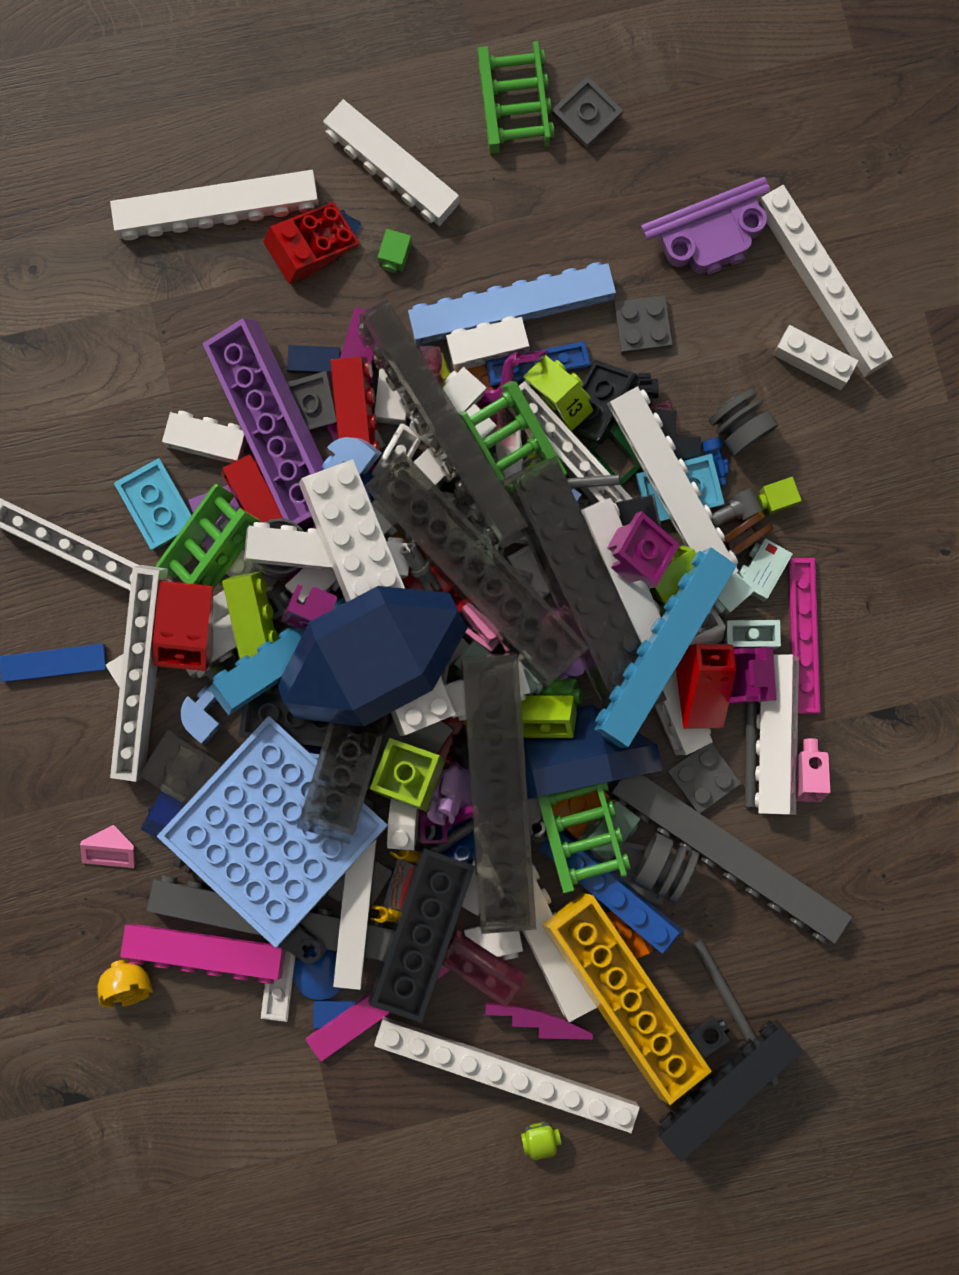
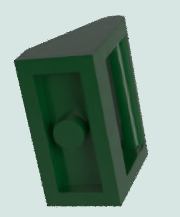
[587,422,642,487]

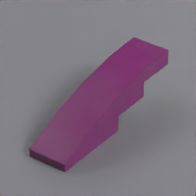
[485,1002,593,1040]

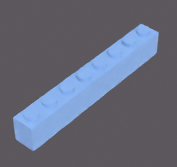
[408,262,616,346]

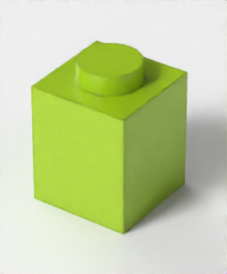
[758,476,802,515]

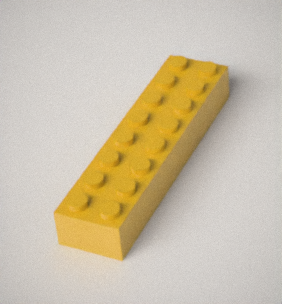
[541,893,712,1105]

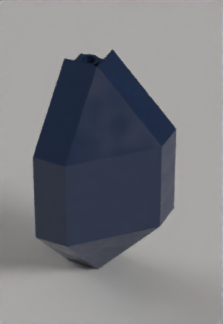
[277,586,468,726]
[473,704,663,805]

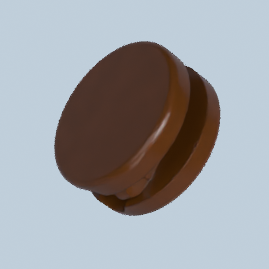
[724,512,774,556]

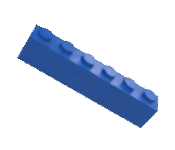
[539,830,684,954]

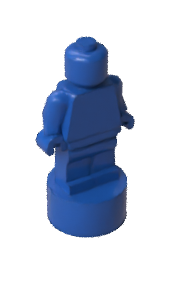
[701,437,729,488]

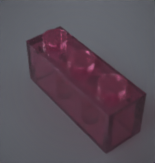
[442,930,525,1007]

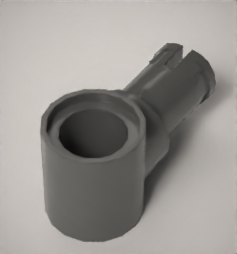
[711,488,764,529]

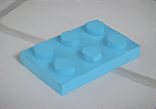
[635,454,725,521]
[114,458,192,551]

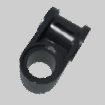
[279,923,325,963]

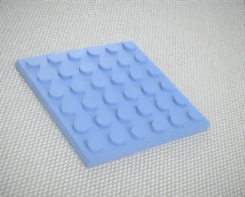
[157,716,388,948]

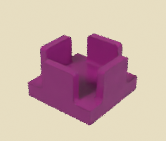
[607,511,680,588]
[281,584,344,631]
[729,647,777,705]

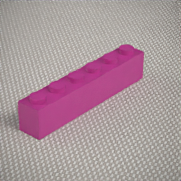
[120,924,286,984]

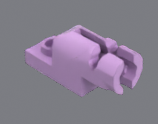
[427,762,476,825]

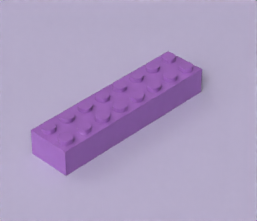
[202,318,324,529]

